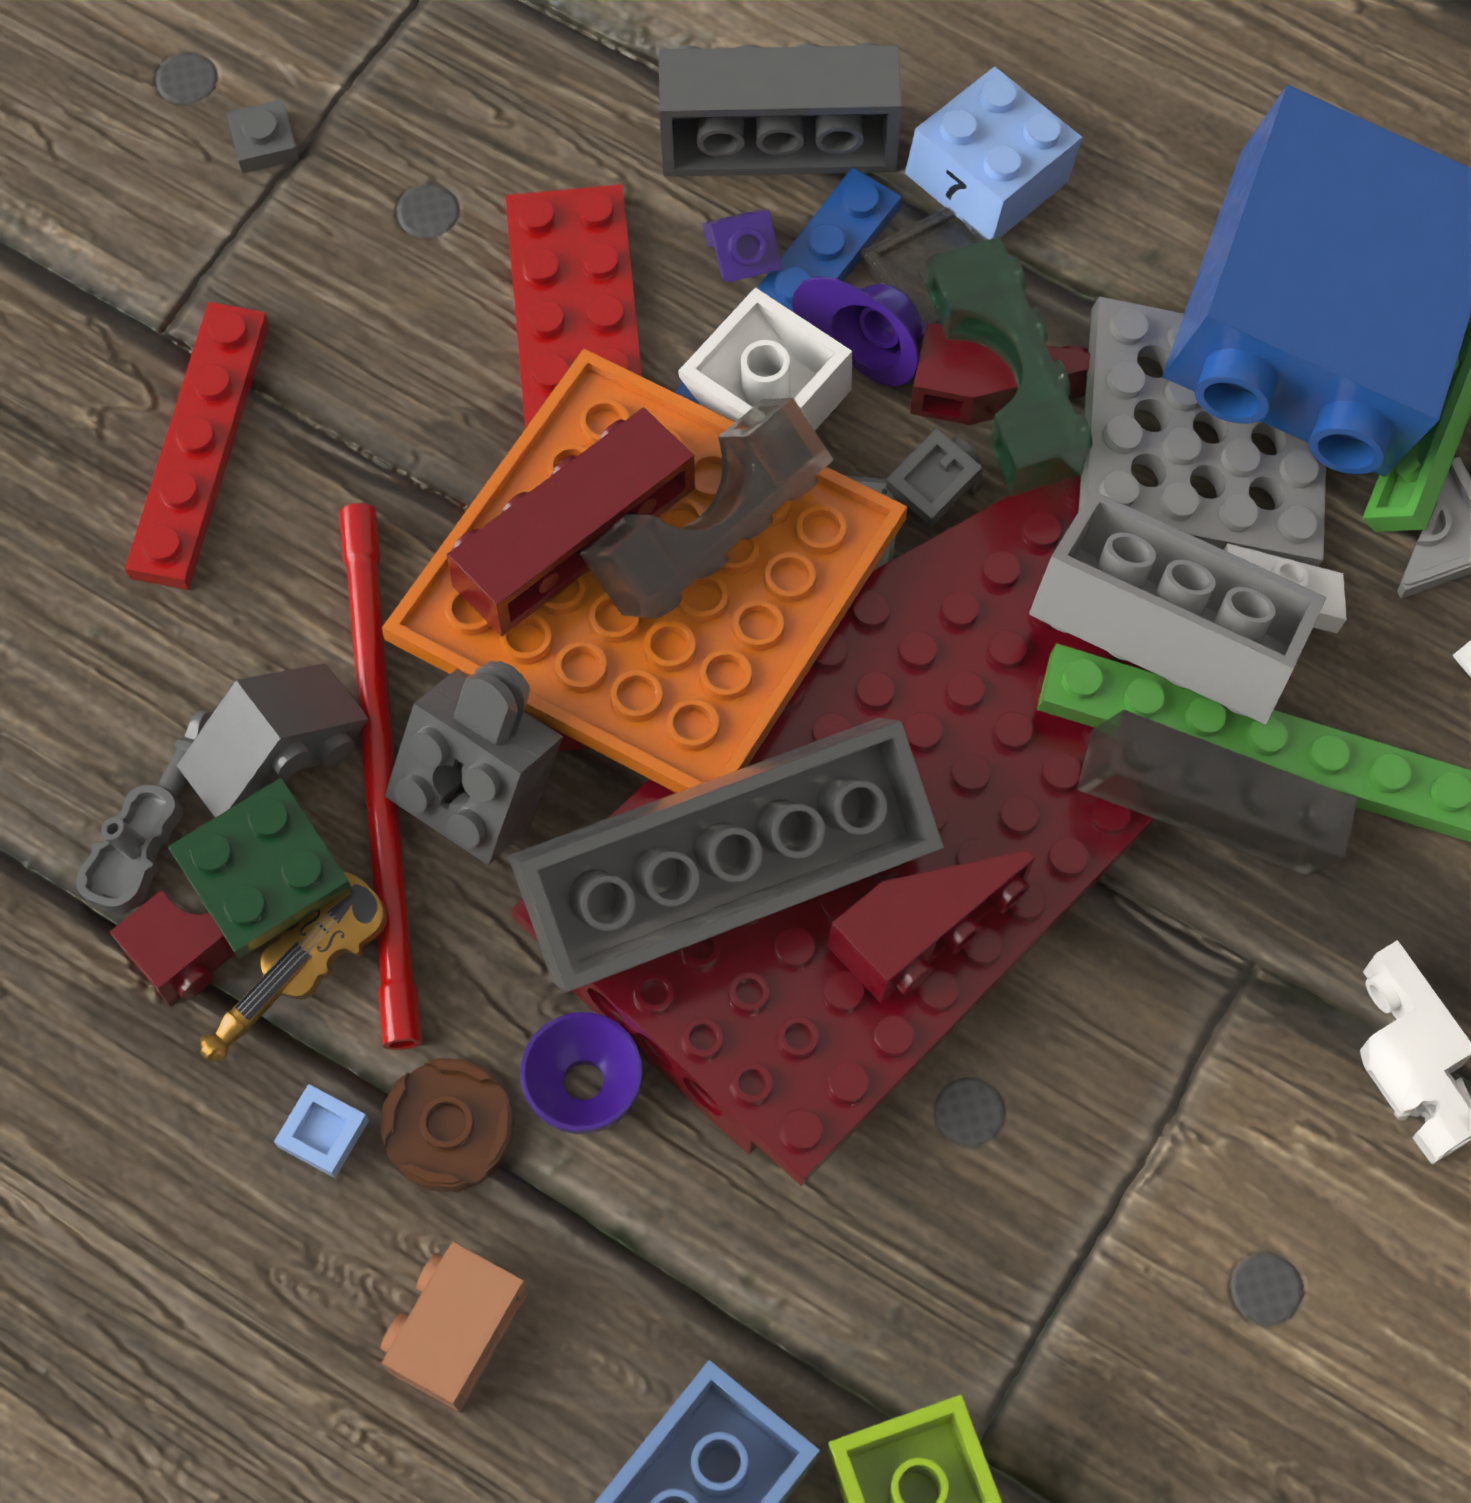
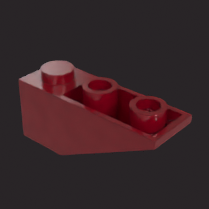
[910,322,1090,425]
[827,850,1035,1004]

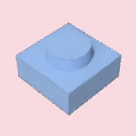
[274,1084,369,1178]

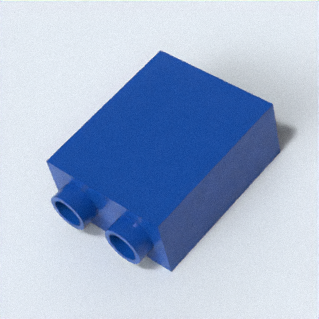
[1162,84,1471,477]

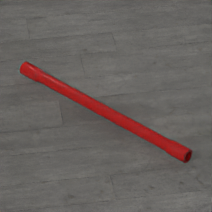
[339,503,422,1050]

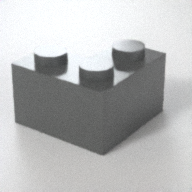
[176,663,369,817]

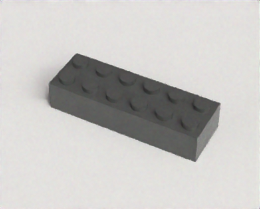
[508,718,944,992]

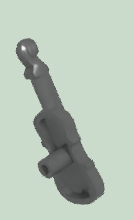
[76,710,213,914]

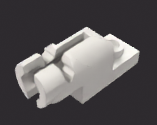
[1360,940,1471,1165]

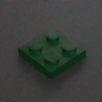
[168,778,352,959]

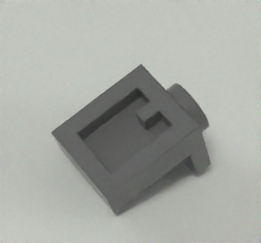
[886,428,982,527]

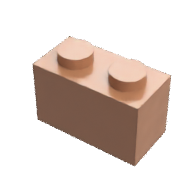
[380,1241,529,1413]

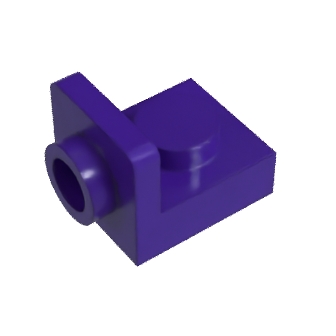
[702,209,781,282]

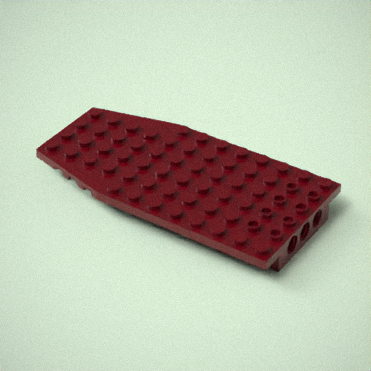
[512,457,1188,1186]

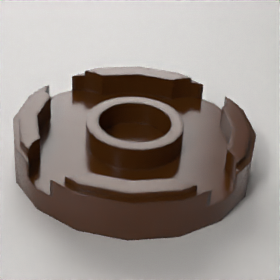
[380,1058,514,1192]

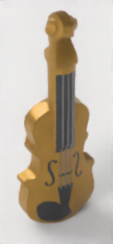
[200,872,387,1061]

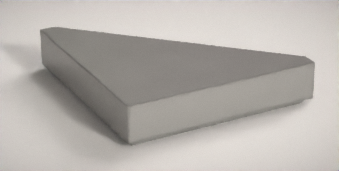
[1397,456,1471,599]

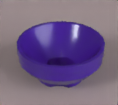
[521,1012,642,1134]

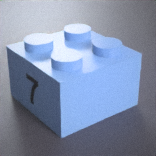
[905,66,1082,245]

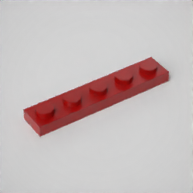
[125,302,270,590]

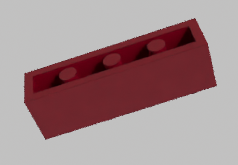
[447,407,695,637]

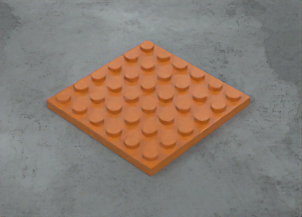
[382,349,907,793]

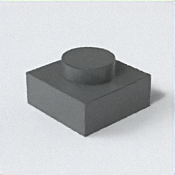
[226,99,299,174]

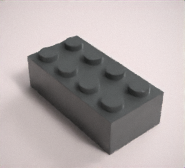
[659,42,902,177]

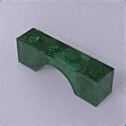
[926,236,1093,496]

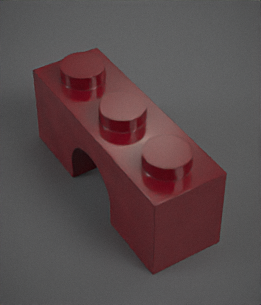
[110,890,238,1007]

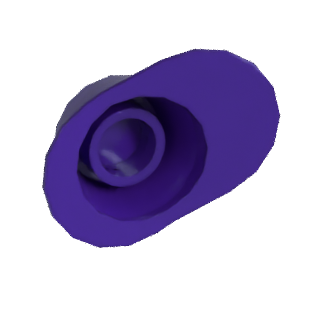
[792,276,927,387]

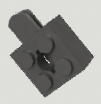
[385,661,563,865]

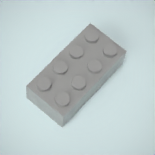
[1029,490,1327,725]

